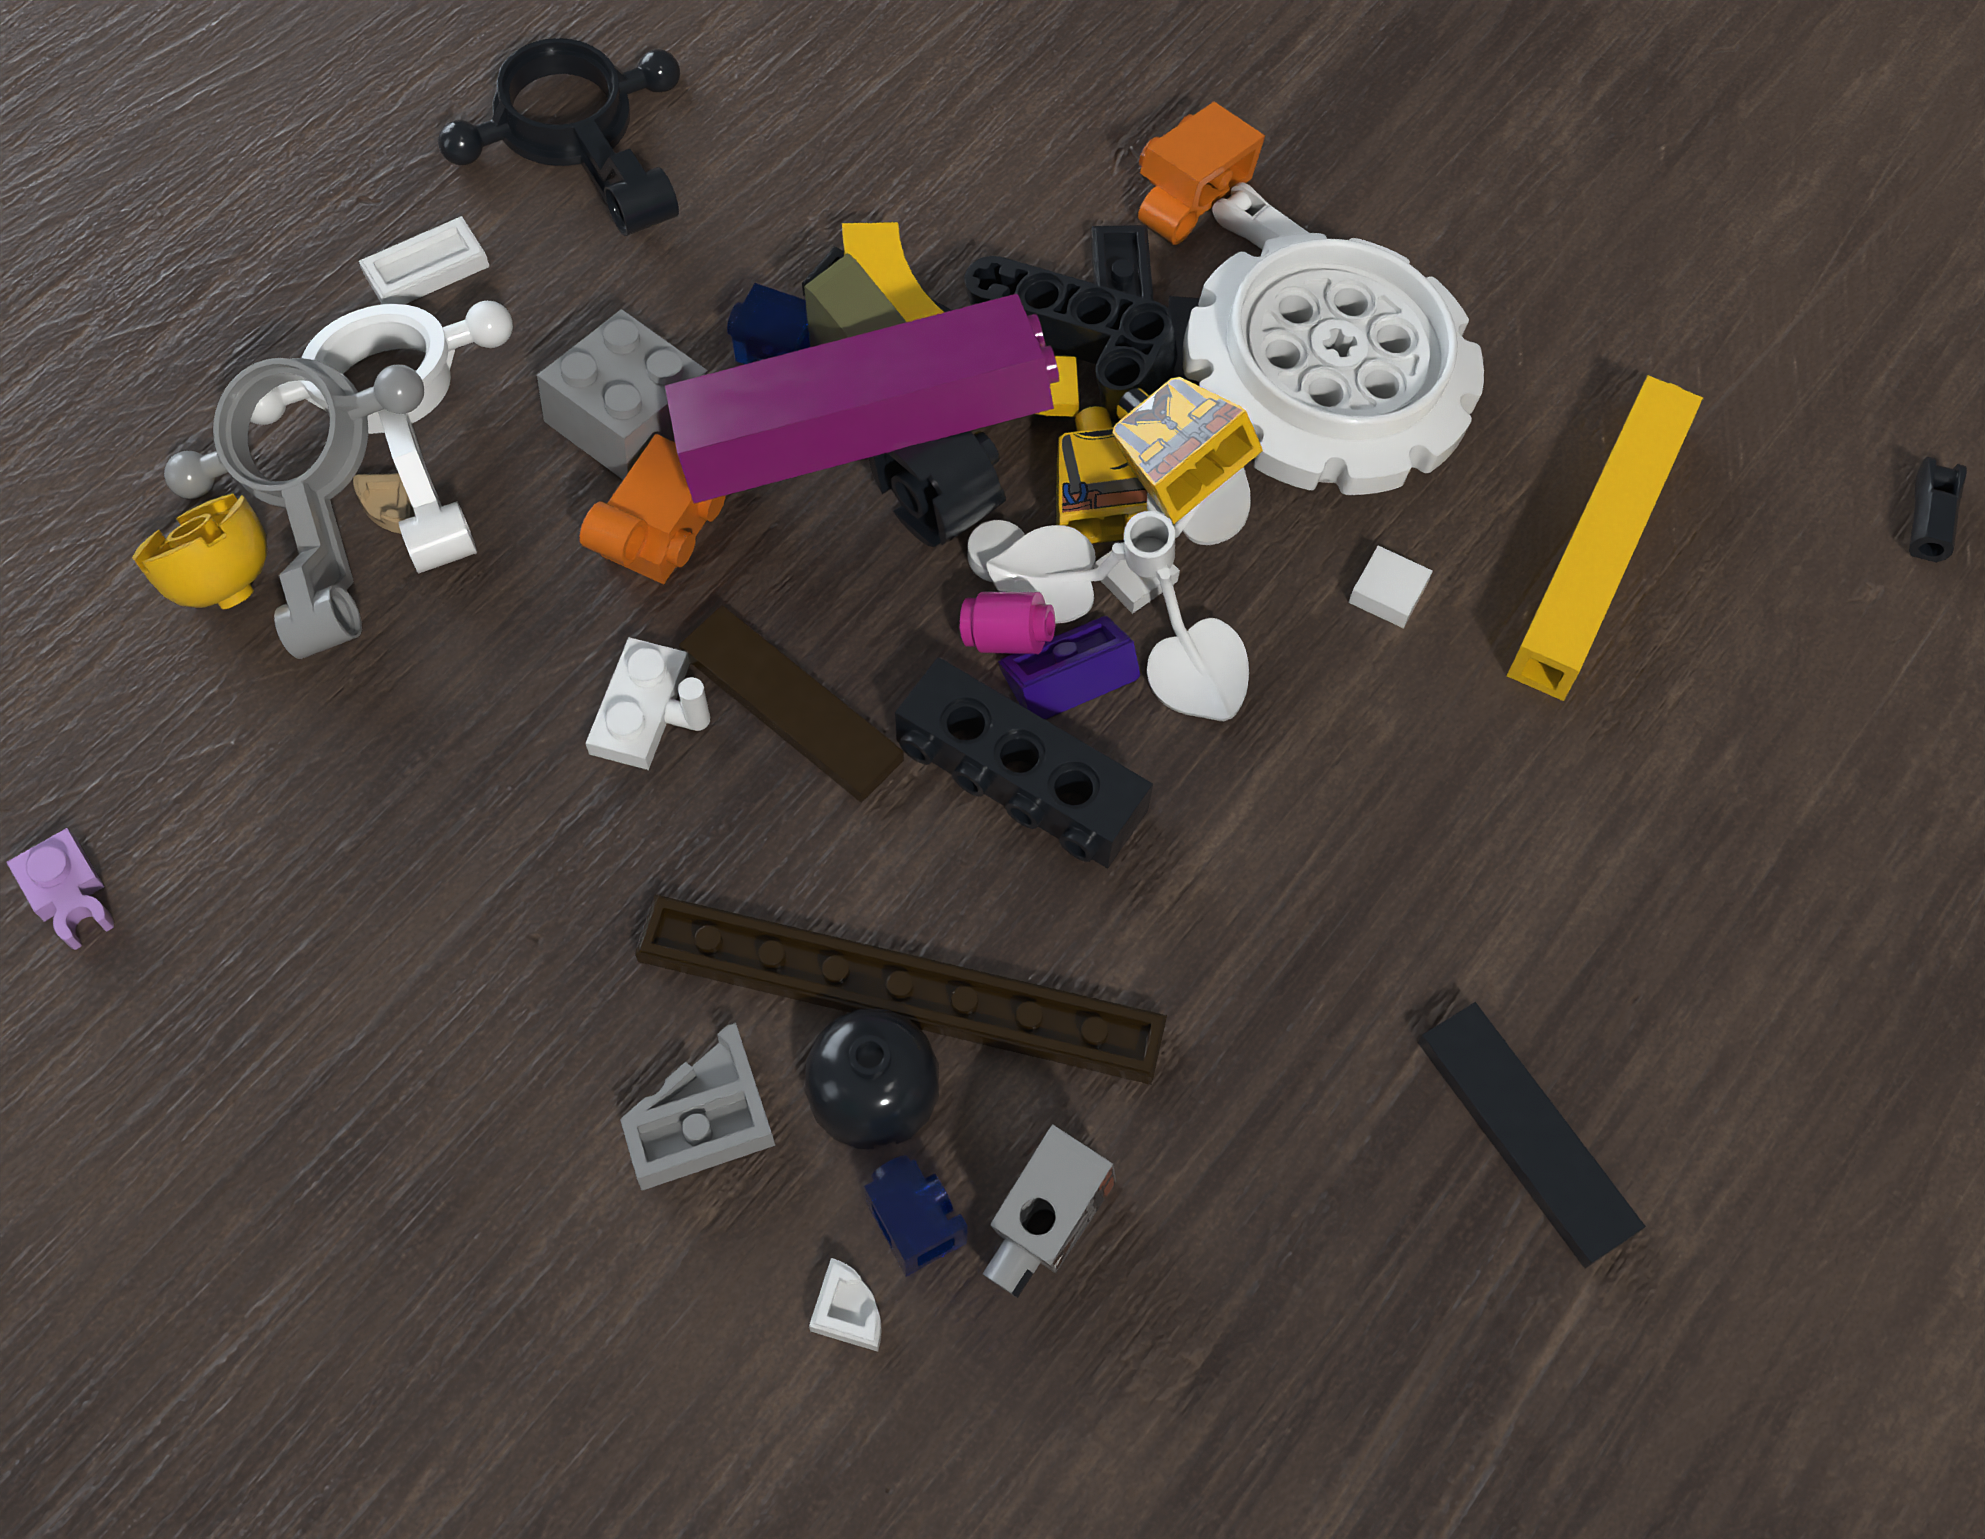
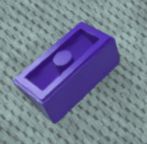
[998,616,1140,719]

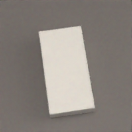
[359,216,489,305]

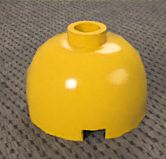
[132,494,268,609]

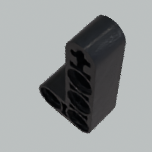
[964,256,1178,423]

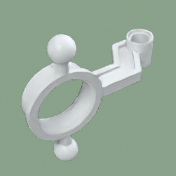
[250,300,513,573]

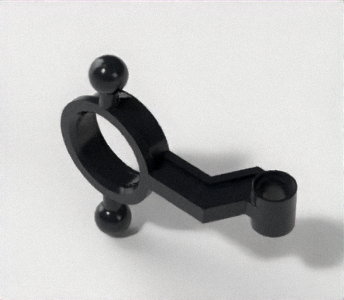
[438,38,680,236]

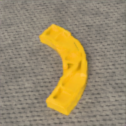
[842,222,1079,417]

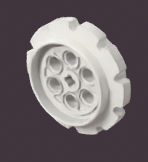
[1183,233,1484,495]

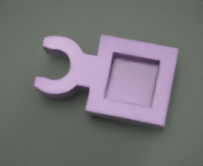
[6,828,114,950]

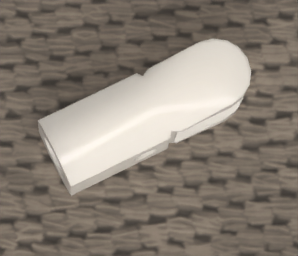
[1212,182,1309,250]

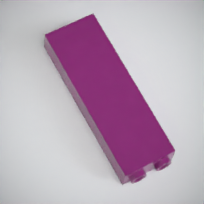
[665,293,1059,503]

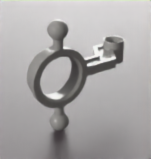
[164,358,424,659]

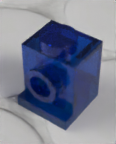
[864,1155,968,1277]

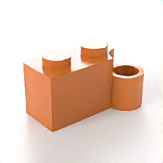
[1138,101,1265,245]
[579,434,726,584]

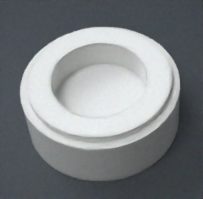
[968,520,1025,582]

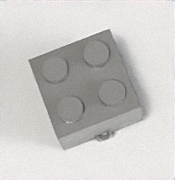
[537,309,708,480]

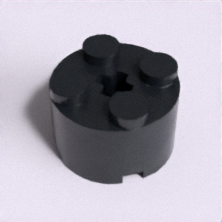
[869,431,1006,547]

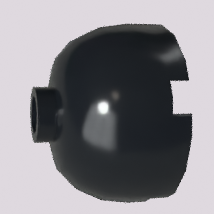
[805,1009,939,1149]

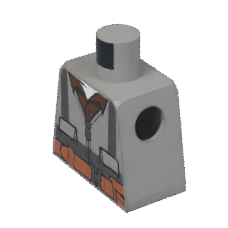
[982,1124,1116,1298]

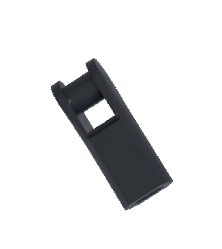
[1909,457,1967,563]

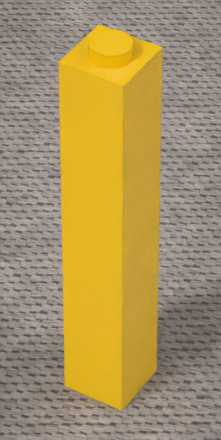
[1507,375,1703,701]

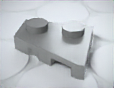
[620,1023,775,1191]

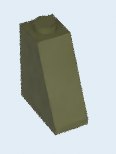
[804,253,906,347]

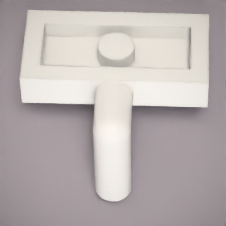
[586,637,710,770]

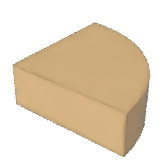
[353,473,415,534]

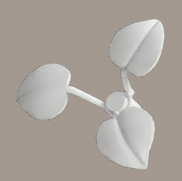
[986,467,1251,721]

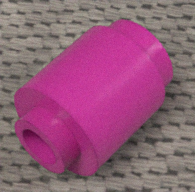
[960,591,1055,654]

